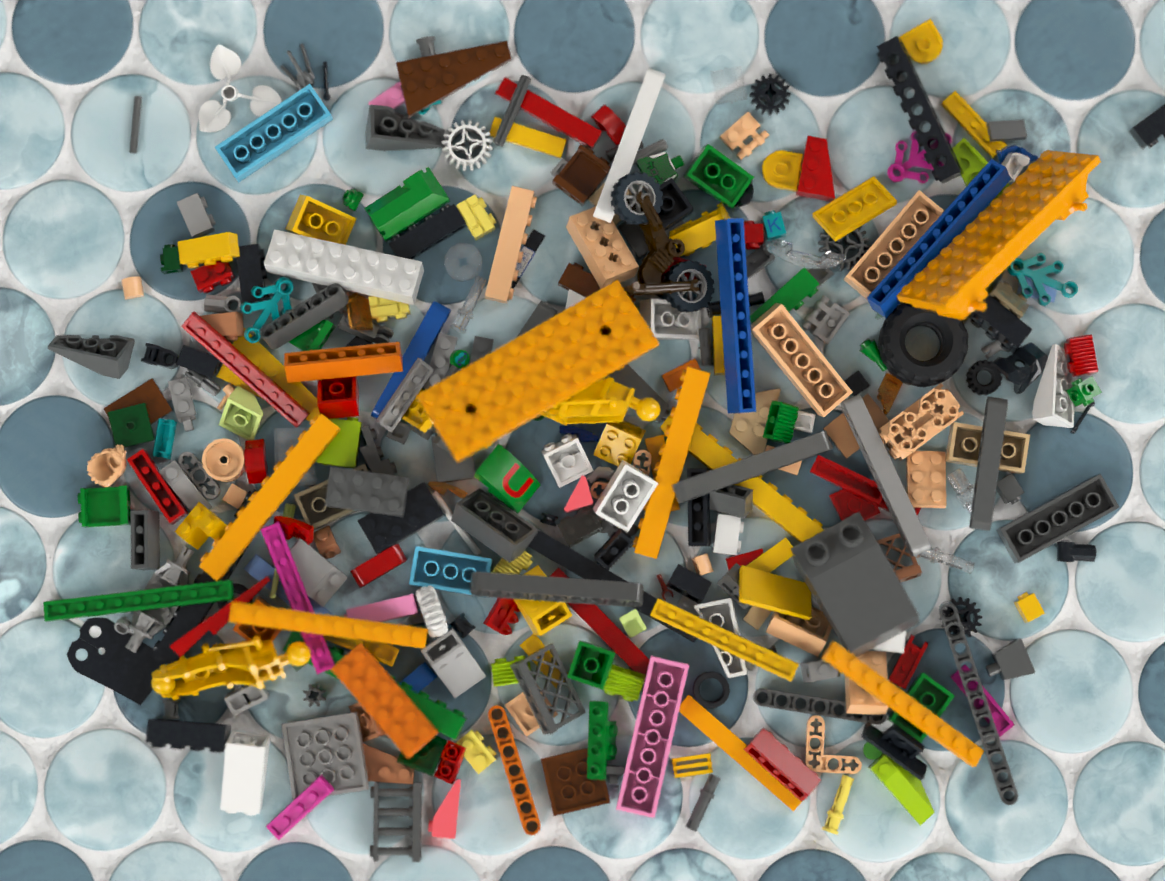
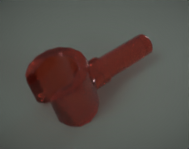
[657,574,674,601]

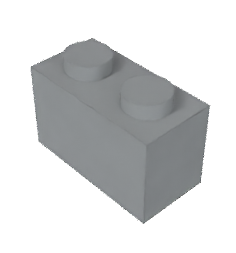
[177,193,216,238]

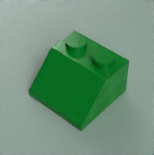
[567,640,616,690]

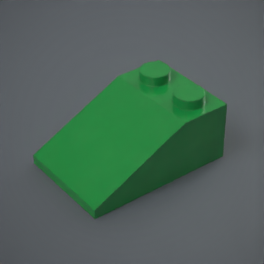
[683,144,754,208]

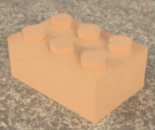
[845,651,888,715]

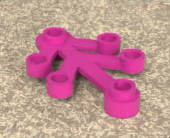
[887,130,952,184]

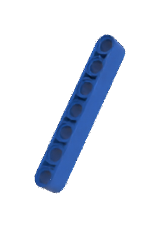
[371,301,451,419]

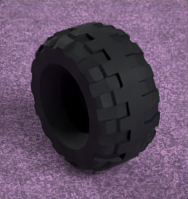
[878,303,968,387]

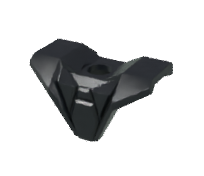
[991,342,1048,394]

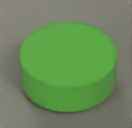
[863,742,882,760]

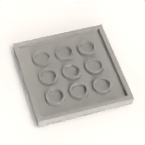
[281,712,369,800]

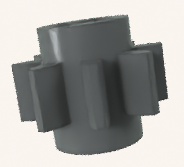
[303,684,326,707]

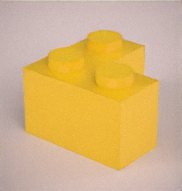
[174,502,227,550]

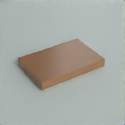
[823,394,890,459]

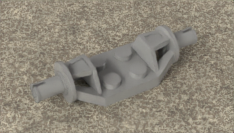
[125,546,194,653]

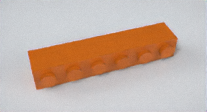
[284,342,403,383]

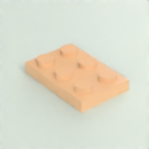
[906,451,946,508]

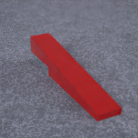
[495,77,602,150]
[810,455,921,516]
[170,576,271,657]

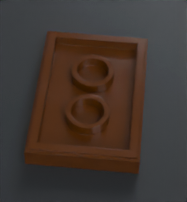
[104,378,173,425]

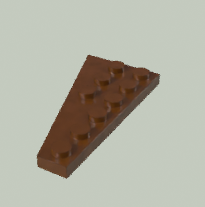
[396,41,511,118]

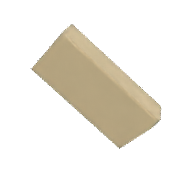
[742,605,771,630]

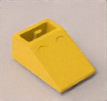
[514,565,572,636]

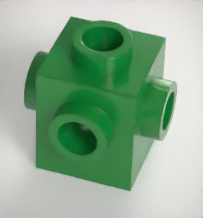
[1066,376,1102,407]

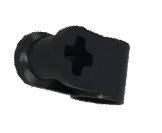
[141,343,179,369]

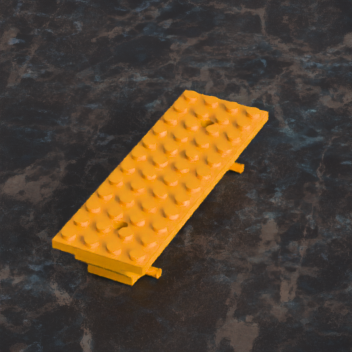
[896,150,1101,320]
[417,280,659,463]

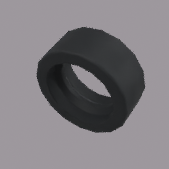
[692,671,730,708]

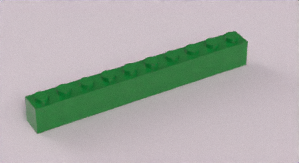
[283,631,467,740]

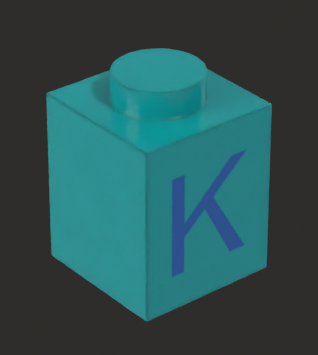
[761,210,787,241]

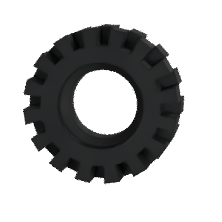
[966,360,1003,395]

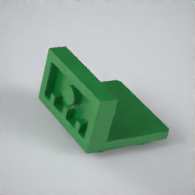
[289,320,335,351]

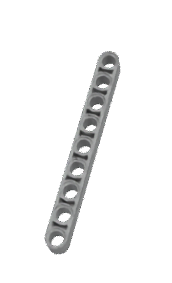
[841,394,931,557]

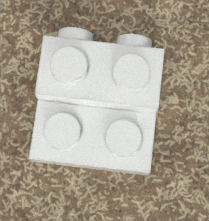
[541,434,594,488]

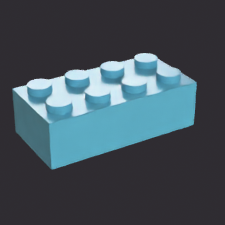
[409,546,492,598]

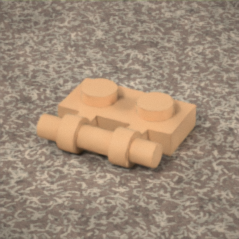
[719,112,769,160]

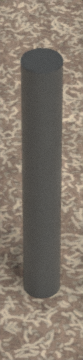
[129,96,142,154]

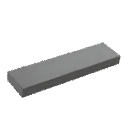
[375,358,434,433]

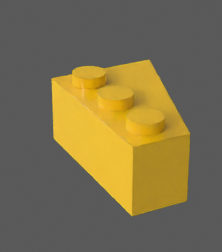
[669,202,731,257]

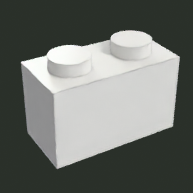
[712,514,744,556]

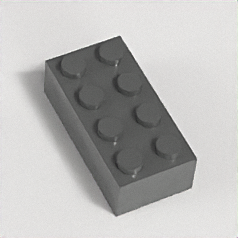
[325,467,409,517]

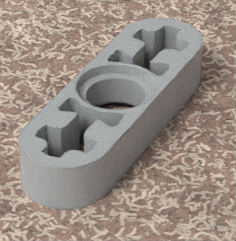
[178,452,221,499]

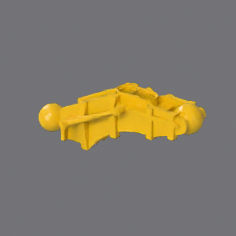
[541,377,661,426]
[151,636,311,701]

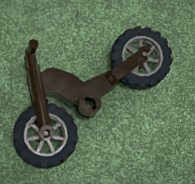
[611,172,715,312]

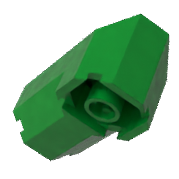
[364,167,450,242]

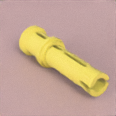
[822,775,854,835]

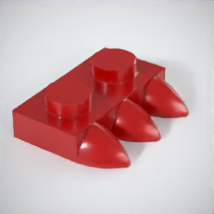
[483,598,521,635]

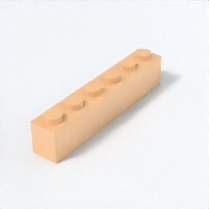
[485,186,537,304]

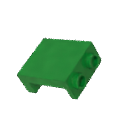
[77,485,131,528]

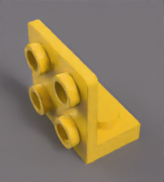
[593,420,646,466]

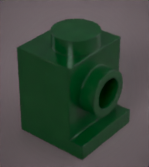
[160,244,183,274]

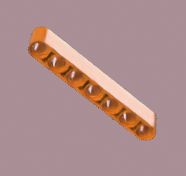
[488,705,541,835]

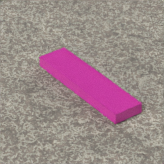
[950,664,1015,737]
[266,775,334,840]

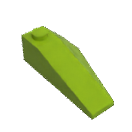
[868,753,935,826]

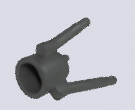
[280,43,316,89]

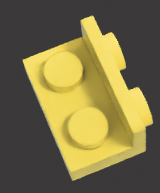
[456,730,497,774]

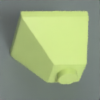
[219,386,263,440]

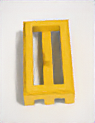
[672,753,713,778]

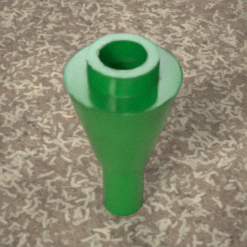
[859,338,887,372]

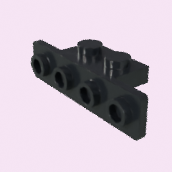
[861,722,927,780]

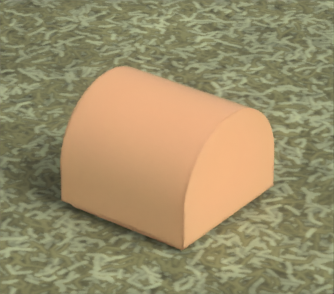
[121,276,144,300]
[692,553,714,576]

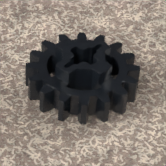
[749,74,791,116]
[939,597,982,637]

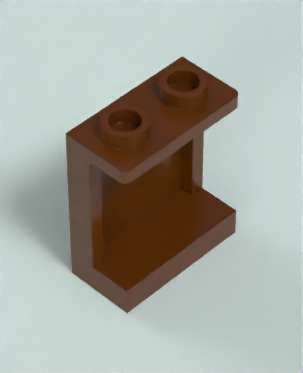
[552,145,611,207]

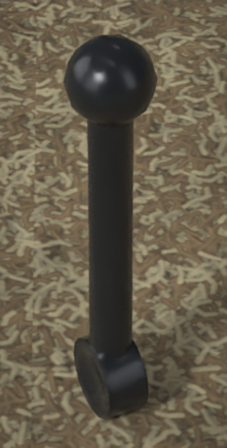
[323,61,331,101]
[1071,401,1095,434]

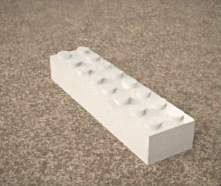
[264,229,424,305]

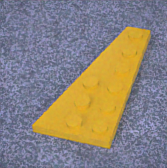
[216,328,320,422]

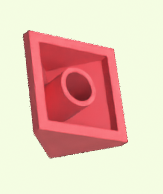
[564,475,593,513]

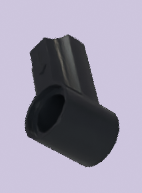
[1057,542,1096,562]

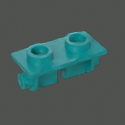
[152,418,177,459]

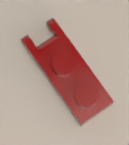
[888,634,929,689]

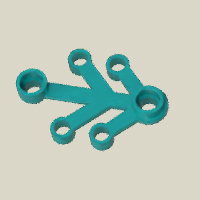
[1007,253,1078,306]
[240,277,293,343]

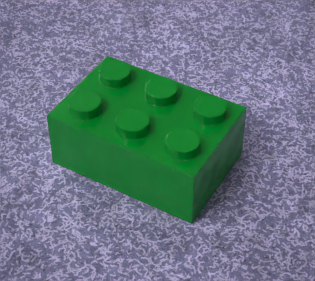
[887,673,955,743]

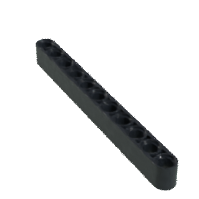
[528,530,697,643]

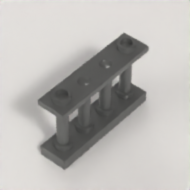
[370,782,422,862]

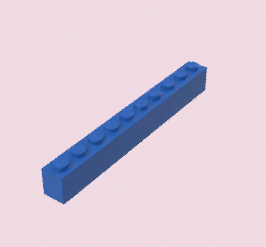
[867,159,1011,318]
[715,218,756,413]

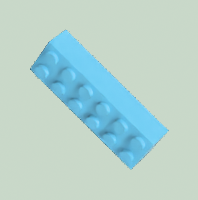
[215,84,333,183]

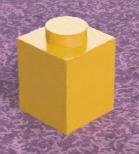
[1014,592,1045,623]

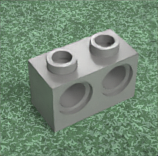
[224,684,270,716]

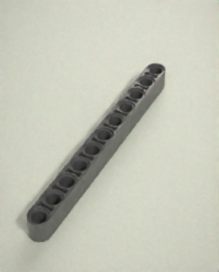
[939,601,1018,805]

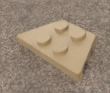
[729,388,781,455]

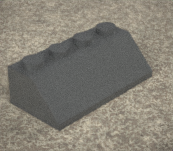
[451,488,538,563]

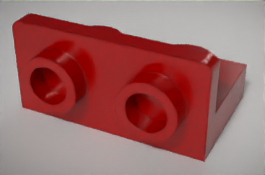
[190,260,235,294]

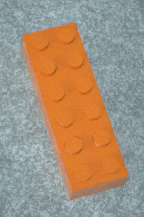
[331,643,439,759]

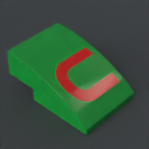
[474,444,541,514]

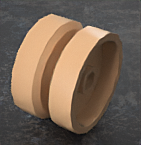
[202,438,246,483]

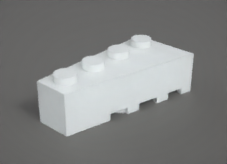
[694,598,748,678]

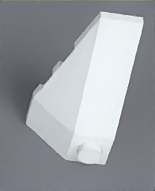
[1032,344,1074,428]

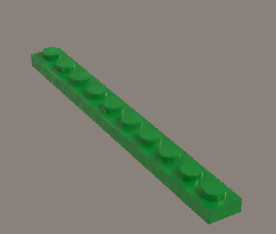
[43,580,234,622]

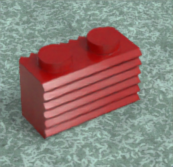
[1064,334,1099,377]

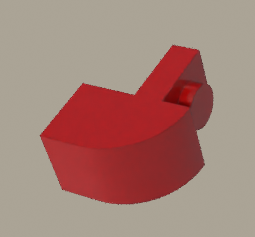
[244,439,268,484]

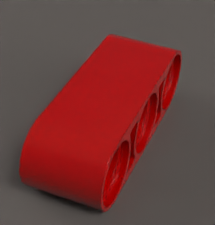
[350,543,408,588]

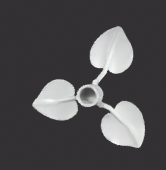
[199,44,283,132]

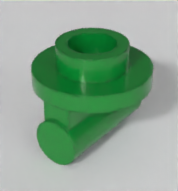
[342,188,364,211]

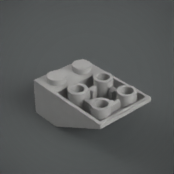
[421,628,486,698]

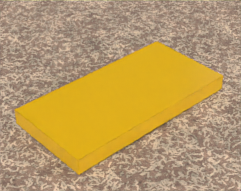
[812,176,897,242]
[739,565,811,620]

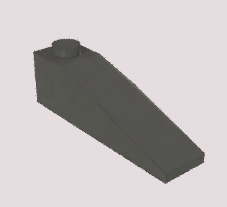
[48,335,135,379]

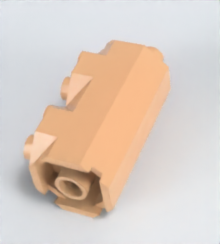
[878,383,964,461]

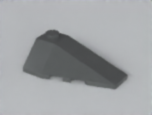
[365,104,445,151]

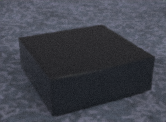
[844,370,870,396]

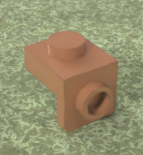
[313,526,341,559]

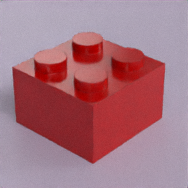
[317,376,359,419]

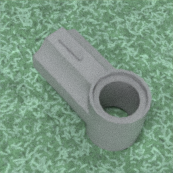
[204,294,242,313]

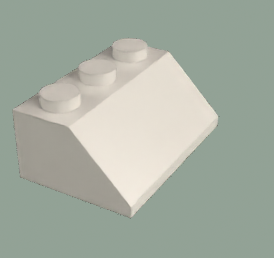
[592,460,658,532]

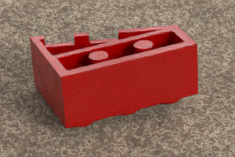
[796,136,835,202]

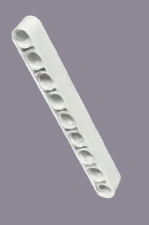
[593,68,666,223]

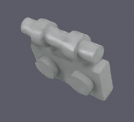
[801,295,850,345]

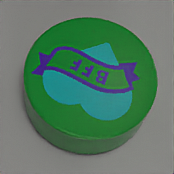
[450,350,470,369]

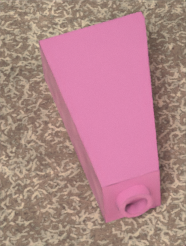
[344,594,419,622]

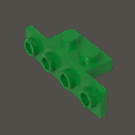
[587,701,618,780]

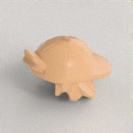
[87,445,127,488]

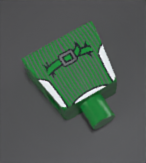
[636,152,684,185]

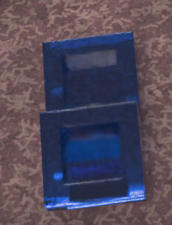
[560,425,598,442]

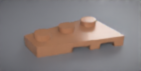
[363,743,415,784]

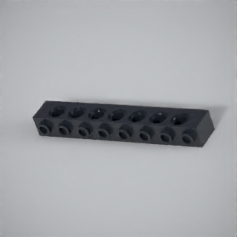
[877,36,964,184]

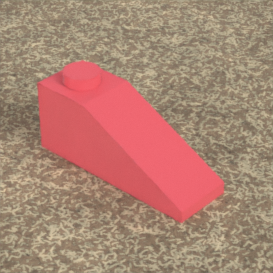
[428,779,461,839]

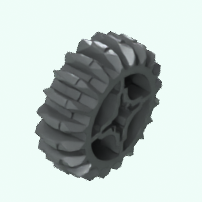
[818,226,870,271]

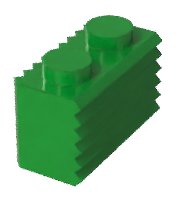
[763,401,799,444]

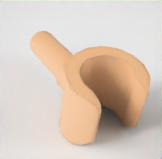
[217,384,235,410]

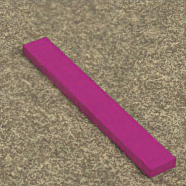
[260,522,335,674]

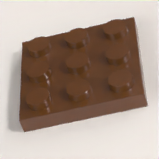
[541,748,611,816]

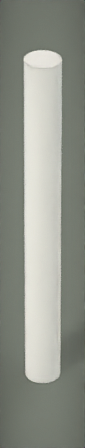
[432,490,482,556]

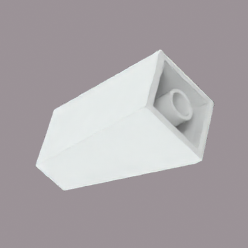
[220,731,271,816]

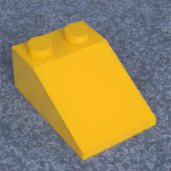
[285,194,357,245]

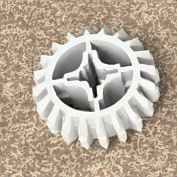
[442,120,493,171]
[415,585,448,638]

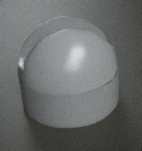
[114,617,131,634]

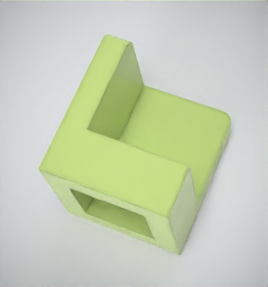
[619,609,647,638]

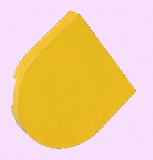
[899,18,943,64]
[762,150,803,192]

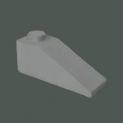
[159,460,212,511]

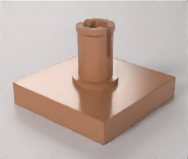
[349,702,386,742]

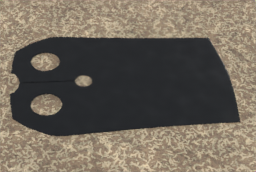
[67,618,166,705]

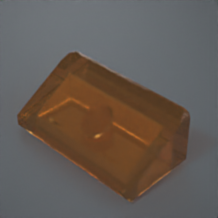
[346,292,373,331]

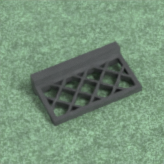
[510,643,586,734]

